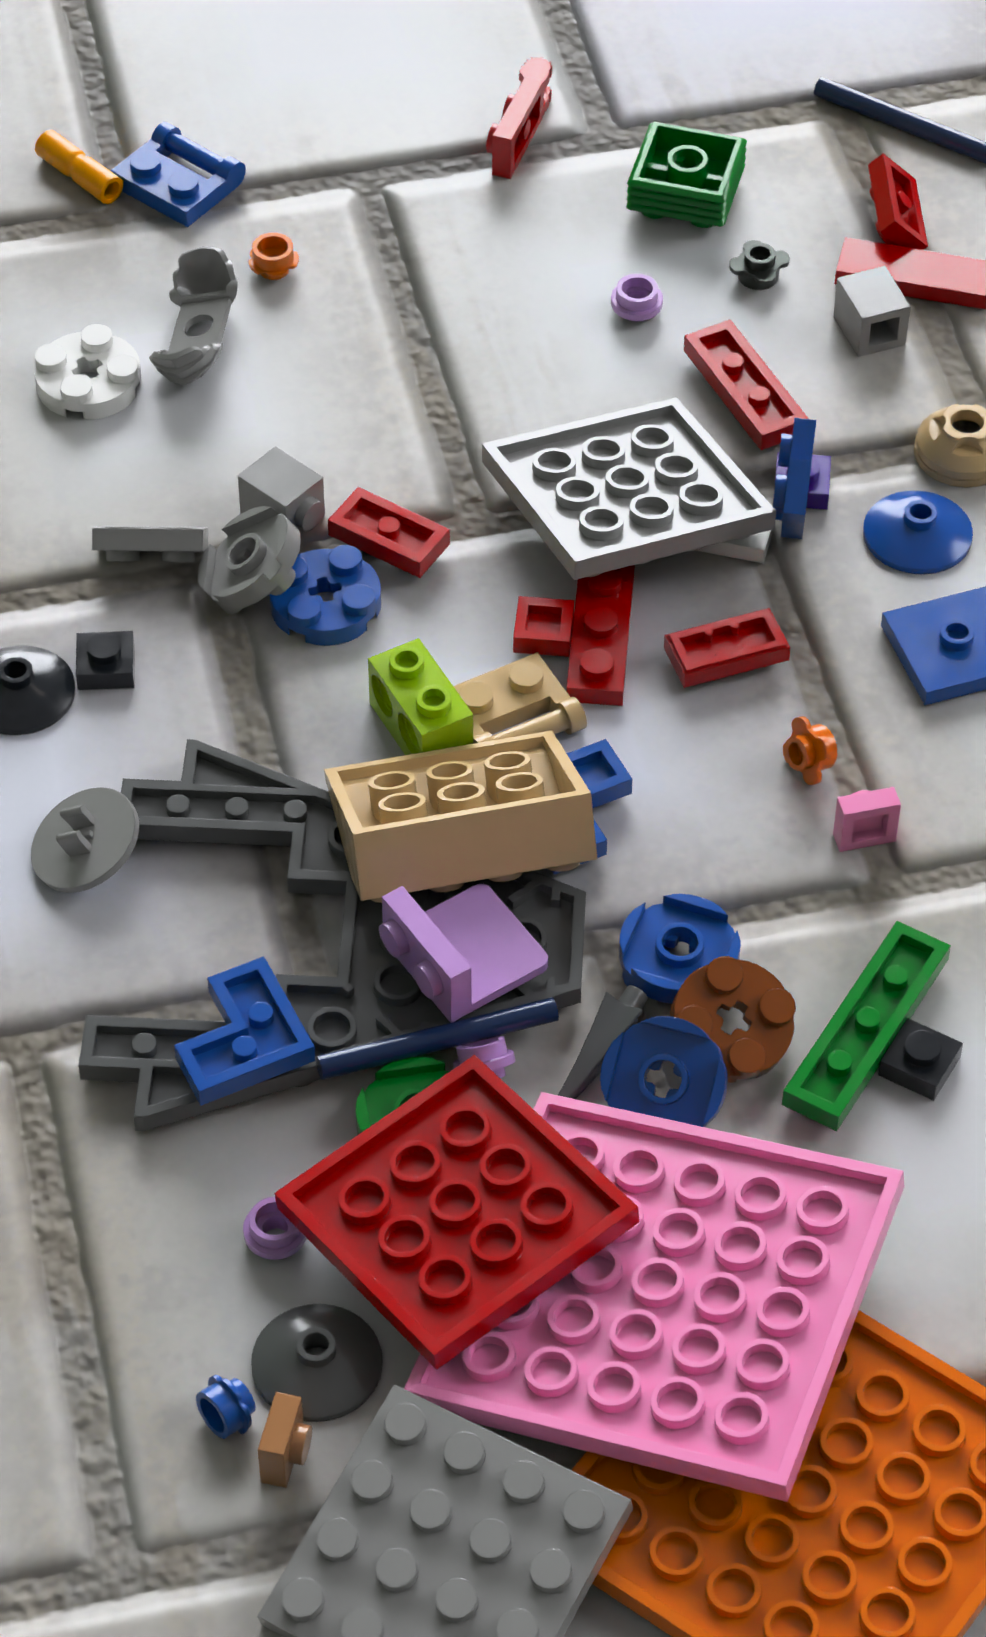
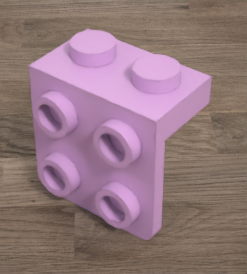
[379,884,548,1023]

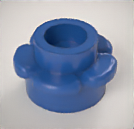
[196,1375,256,1439]

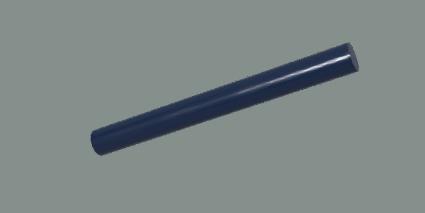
[814,77,986,164]
[316,997,559,1080]

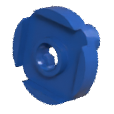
[270,545,381,646]
[619,894,741,1004]
[600,1016,728,1127]

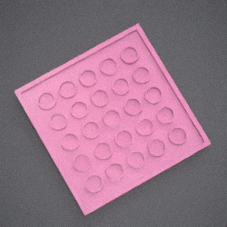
[404,1092,904,1502]

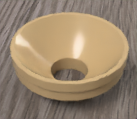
[914,404,986,488]

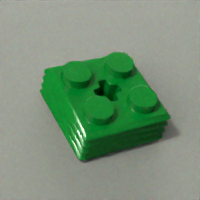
[626,122,747,228]

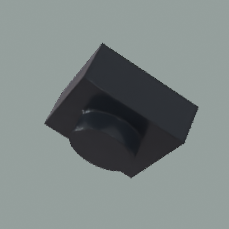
[76,631,135,690]
[878,1018,963,1101]

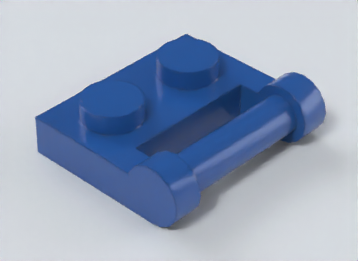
[110,122,246,228]

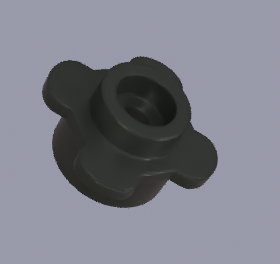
[729,240,790,290]

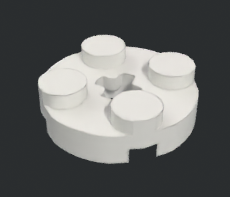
[35,324,141,419]

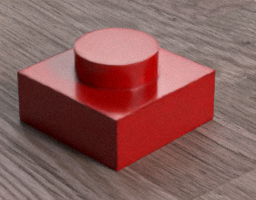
[513,596,574,657]

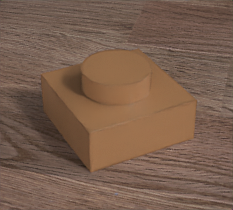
[257,1392,312,1488]

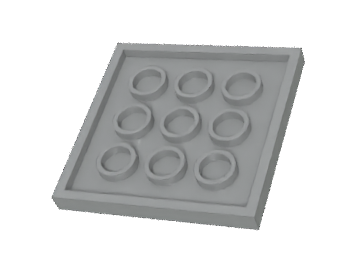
[482,397,776,580]
[257,1384,633,1637]

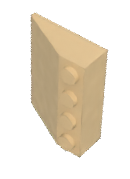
[324,730,597,903]

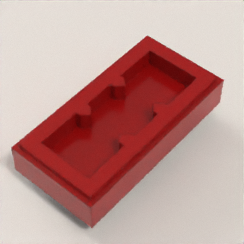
[664,608,791,688]

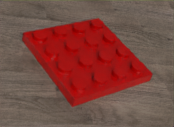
[274,1055,640,1370]

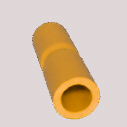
[35,130,123,204]

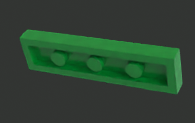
[782,921,951,1131]

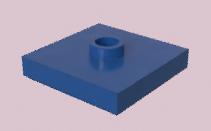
[881,586,986,706]

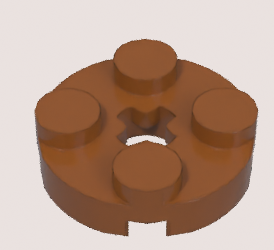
[670,956,796,1083]

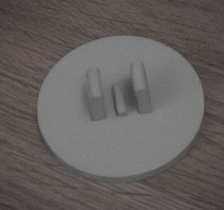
[31,787,139,893]

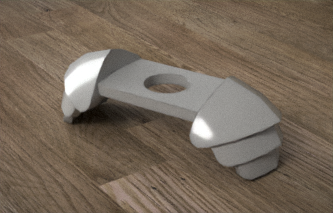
[149,247,238,385]

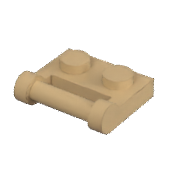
[454,652,587,744]

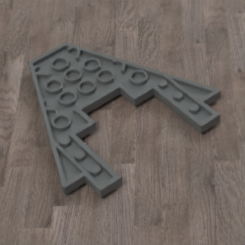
[78,739,586,1131]

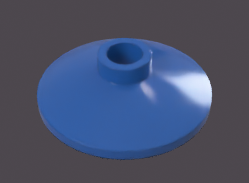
[863,491,973,574]

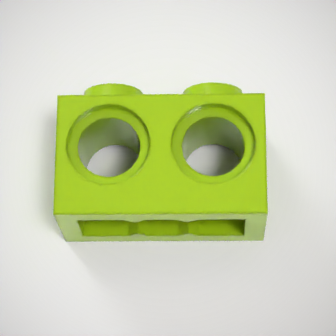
[368,638,473,755]

